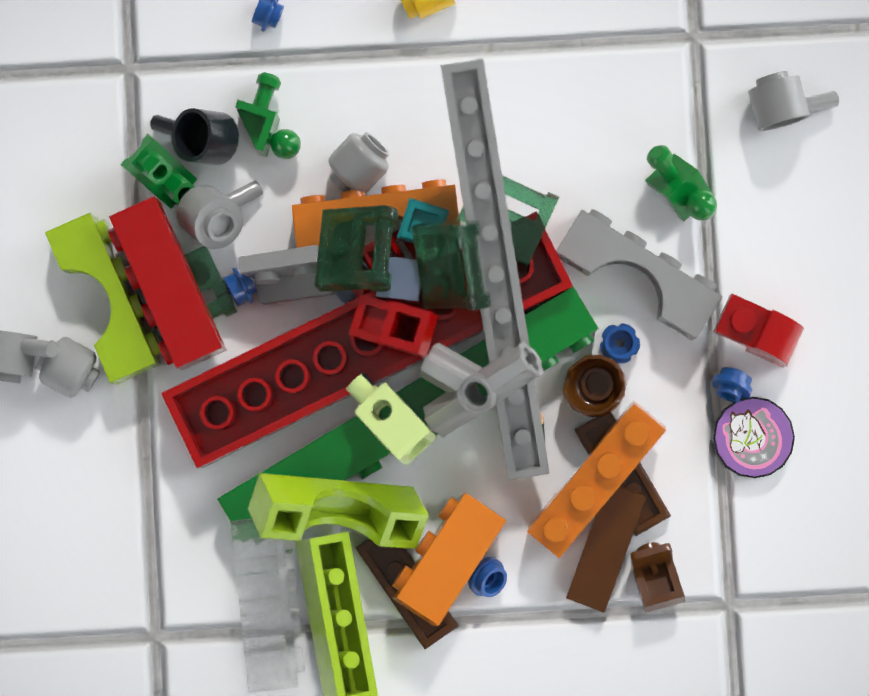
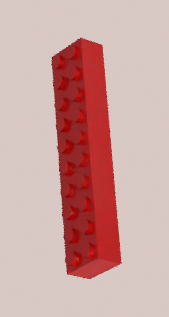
[161,211,573,469]

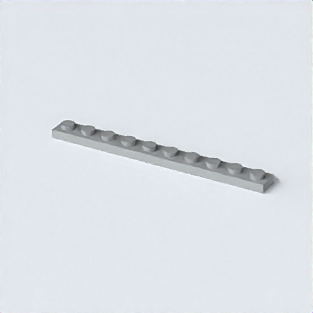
[440,58,550,481]

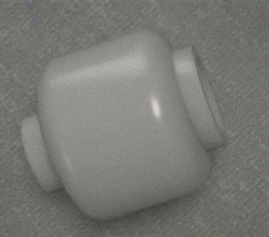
[328,132,389,193]
[35,337,100,398]

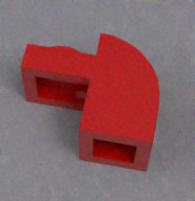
[713,293,804,368]
[348,294,438,358]

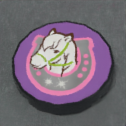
[711,397,795,479]

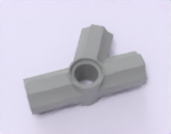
[419,342,544,438]

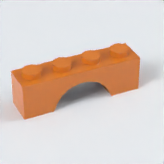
[291,179,461,254]
[527,400,666,558]

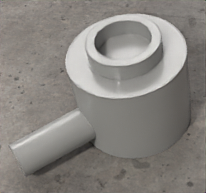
[748,71,839,131]
[177,180,263,249]
[0,330,58,384]

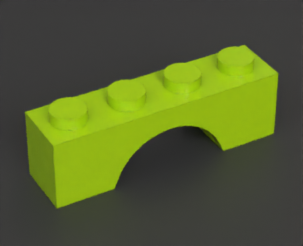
[45,212,162,384]
[248,473,429,549]

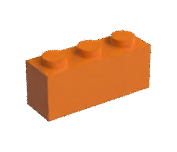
[392,493,507,626]

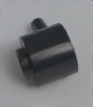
[150,108,239,165]

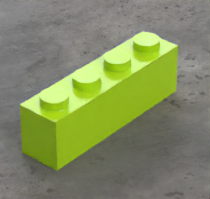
[295,531,378,696]

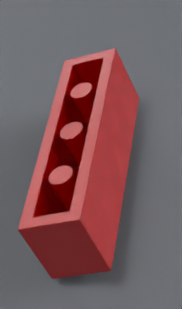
[108,196,227,371]

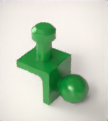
[235,72,301,159]
[645,145,717,222]

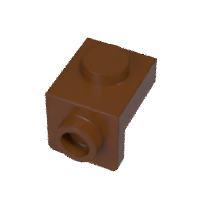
[630,542,685,613]

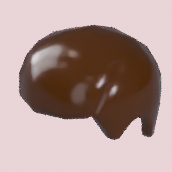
[562,355,627,417]

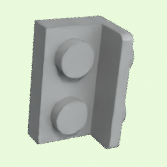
[239,245,337,305]

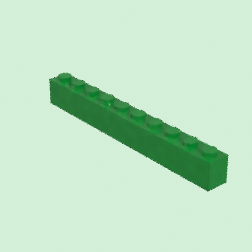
[217,286,599,543]

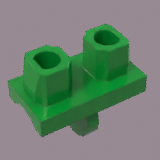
[120,134,198,209]

